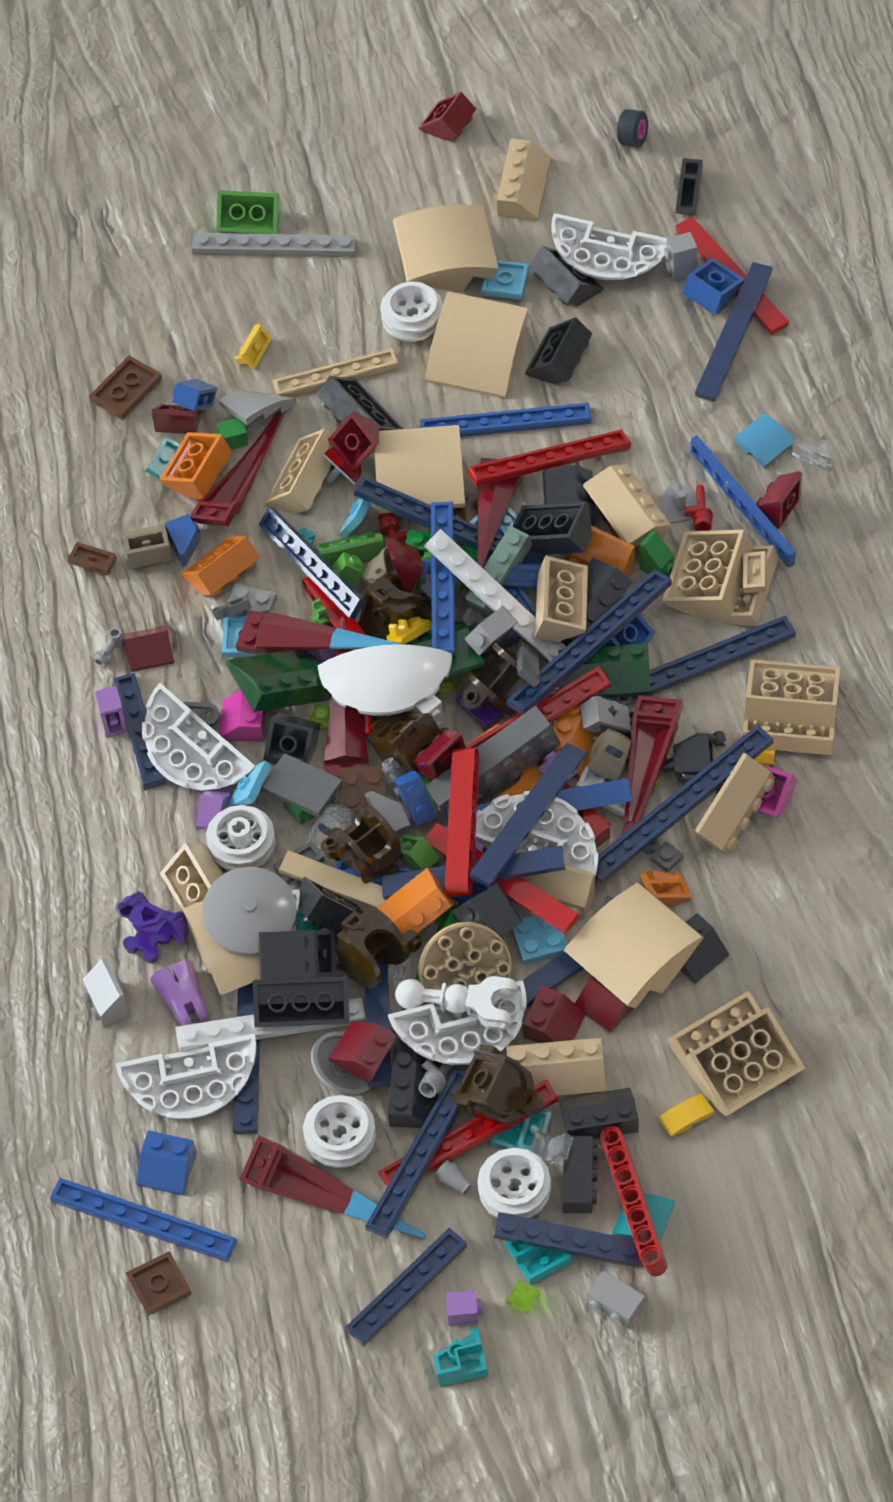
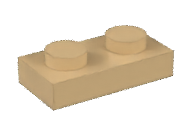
[743,551,767,594]

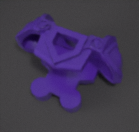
[116,891,189,963]

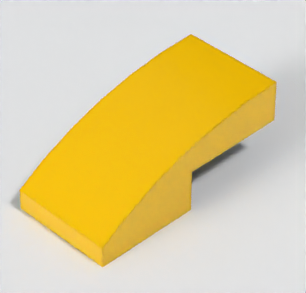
[658,1094,715,1137]

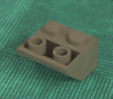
[122,524,172,569]

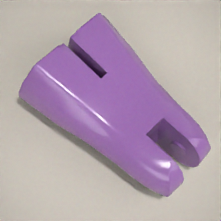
[150,959,208,1026]

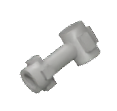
[94,627,125,667]
[382,758,401,799]

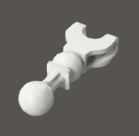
[395,976,518,1030]

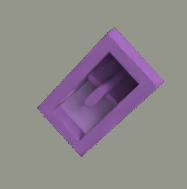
[196,790,232,830]

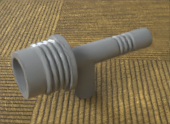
[419,1059,453,1098]

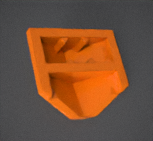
[640,871,692,908]

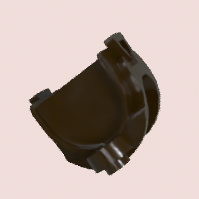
[357,574,432,640]
[463,641,526,716]
[368,711,449,776]
[321,804,403,884]
[337,907,422,989]
[452,1044,544,1122]

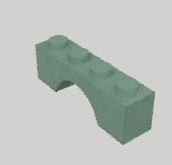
[465,526,532,616]

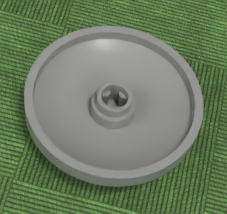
[202,867,296,957]

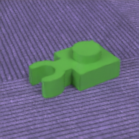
[310,598,330,626]

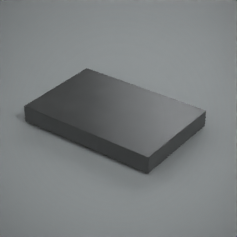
[261,753,343,817]

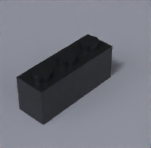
[562,1136,598,1213]

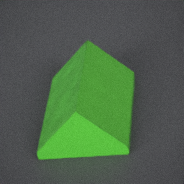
[216,190,281,234]
[314,530,384,566]

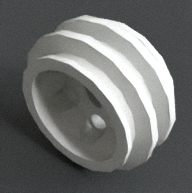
[380,281,443,342]
[206,805,276,871]
[303,1095,376,1168]
[477,1148,551,1218]

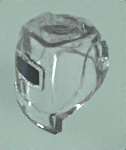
[307,803,356,855]

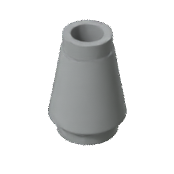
[435,1160,472,1195]

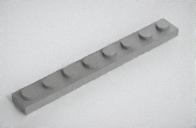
[192,233,357,257]

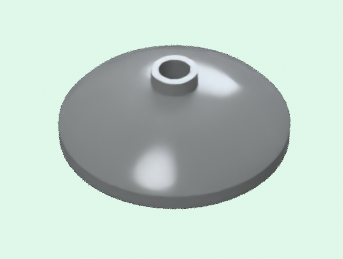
[311,1032,371,1096]

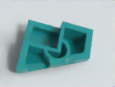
[433,1327,489,1387]

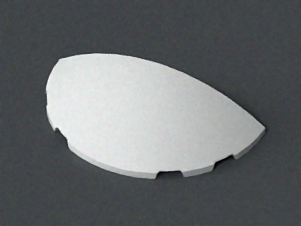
[551,213,667,280]
[318,645,452,715]
[142,683,255,791]
[476,791,598,875]
[388,980,526,1065]
[116,1033,256,1120]

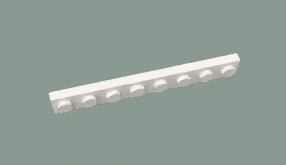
[424,529,566,663]
[176,998,366,1052]

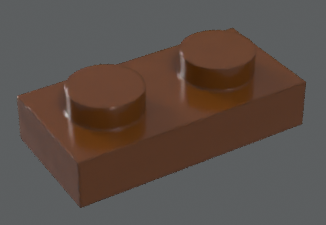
[68,542,117,575]

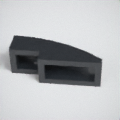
[675,158,703,215]

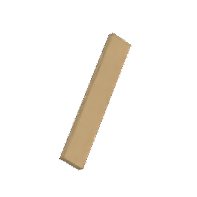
[272,348,399,397]
[279,850,386,908]

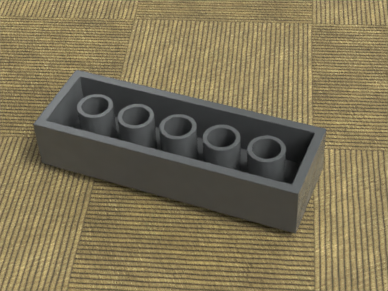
[424,706,561,820]

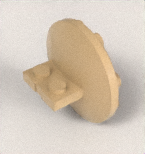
[419,922,511,1006]

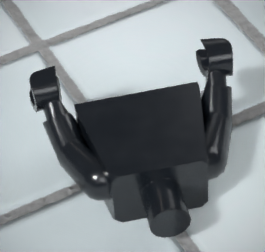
[662,731,727,795]

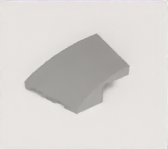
[219,391,297,425]

